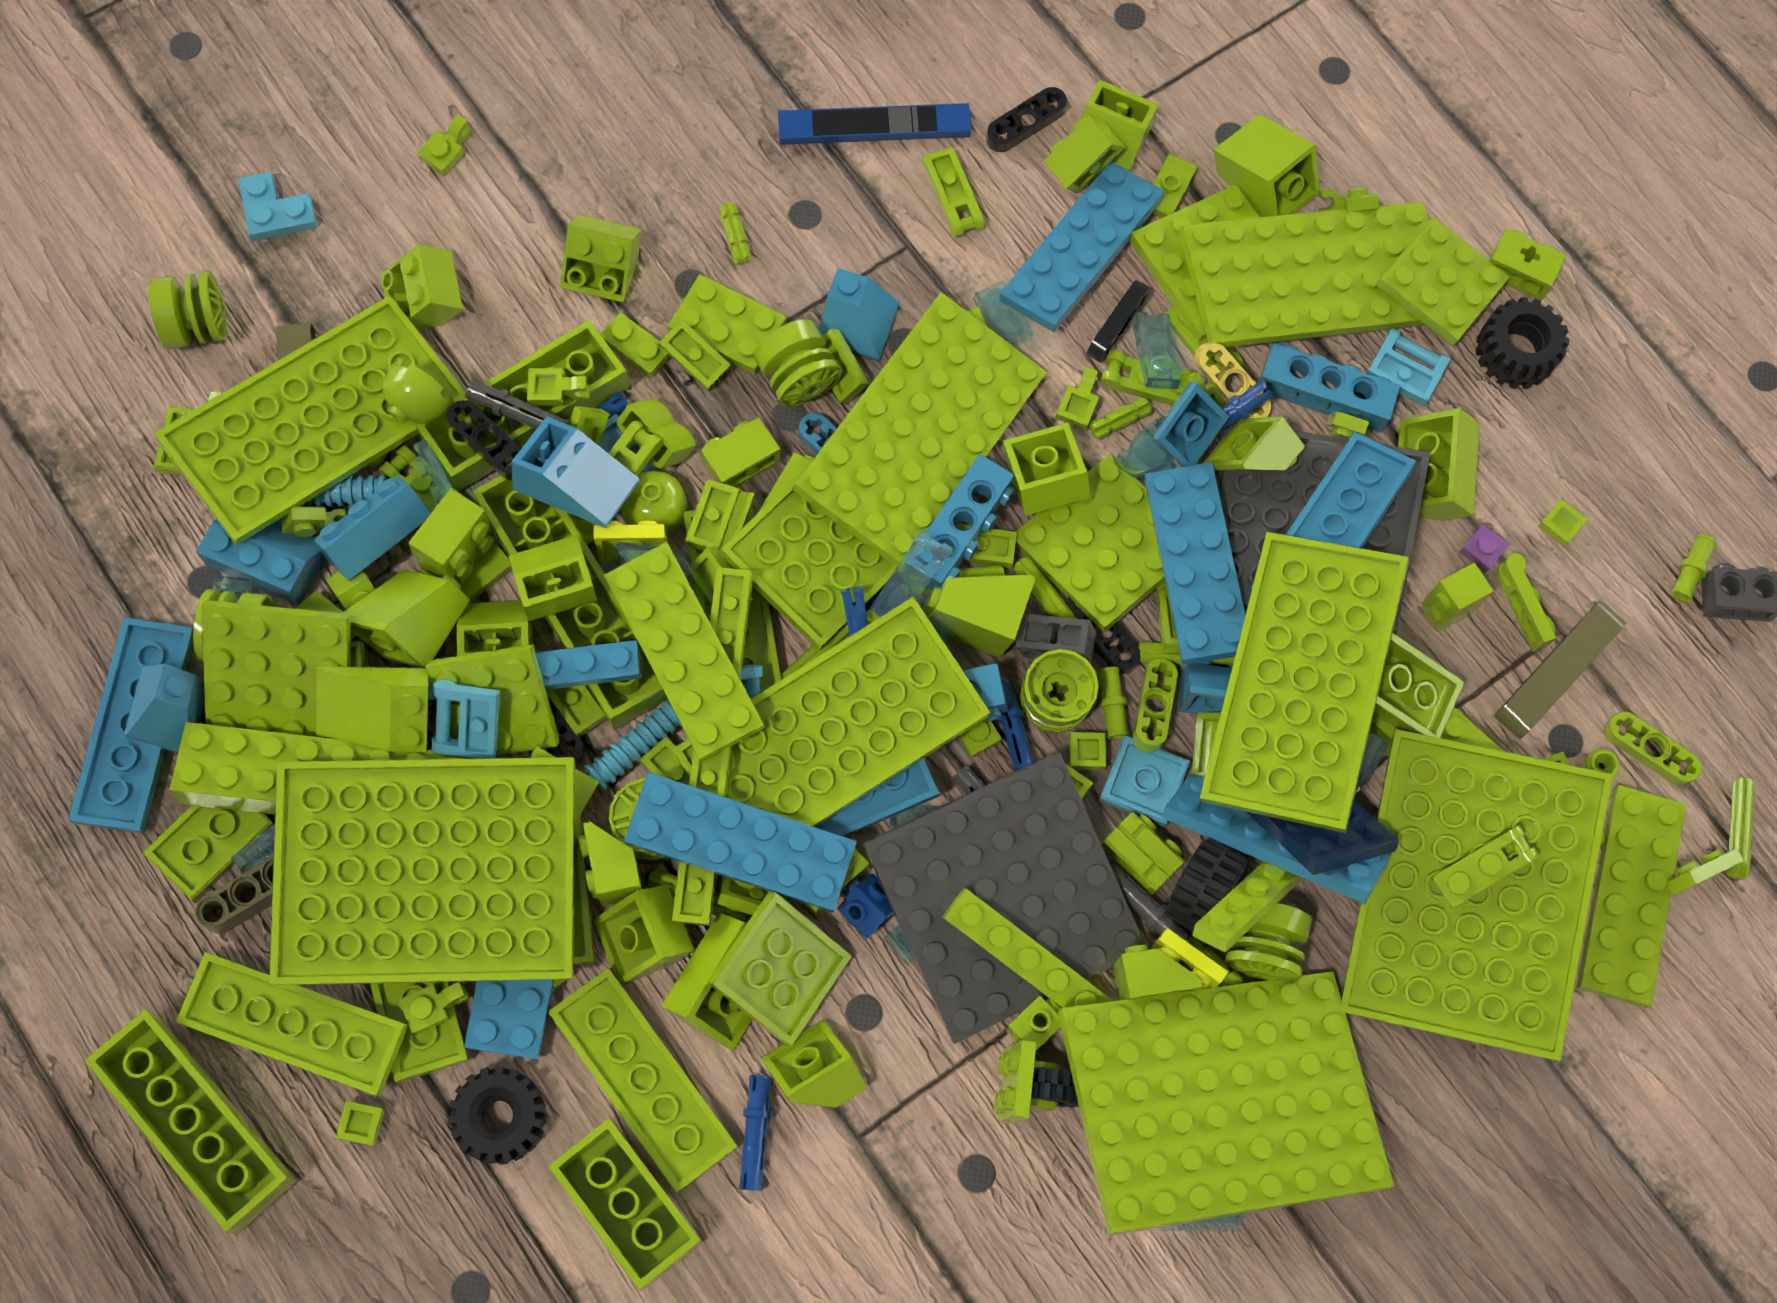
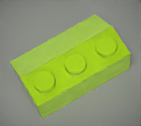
[1398,408,1480,521]
[661,912,752,1051]

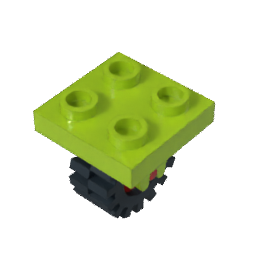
[994,1040,1079,1124]

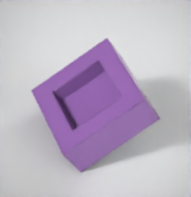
[1459,524,1510,573]

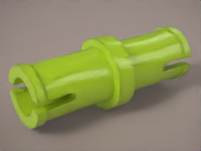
[1670,534,1718,603]
[1097,667,1129,740]

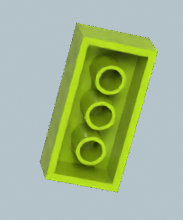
[548,1118,703,1291]

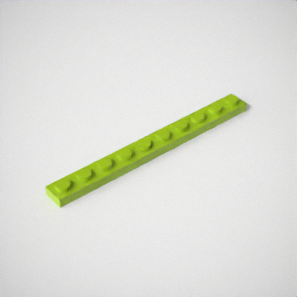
[672,567,753,926]

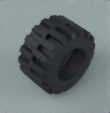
[1475,297,1569,389]
[1166,838,1248,931]

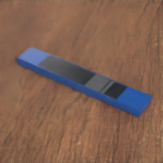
[778,103,971,145]

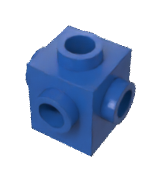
[837,874,894,939]

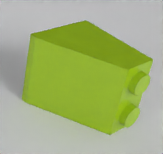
[1213,114,1320,217]
[342,570,470,668]
[923,575,1036,658]

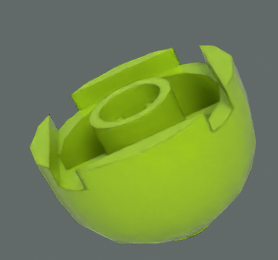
[382,358,454,424]
[620,470,688,538]

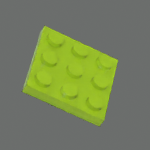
[1375,217,1510,346]
[426,644,560,759]
[707,891,852,1047]

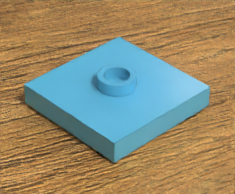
[1099,735,1190,827]

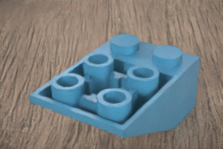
[511,416,640,528]

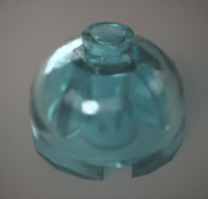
[1113,414,1179,480]

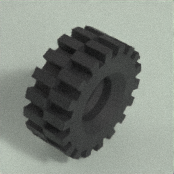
[448,1066,547,1165]

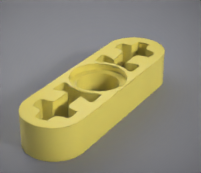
[1195,342,1271,418]

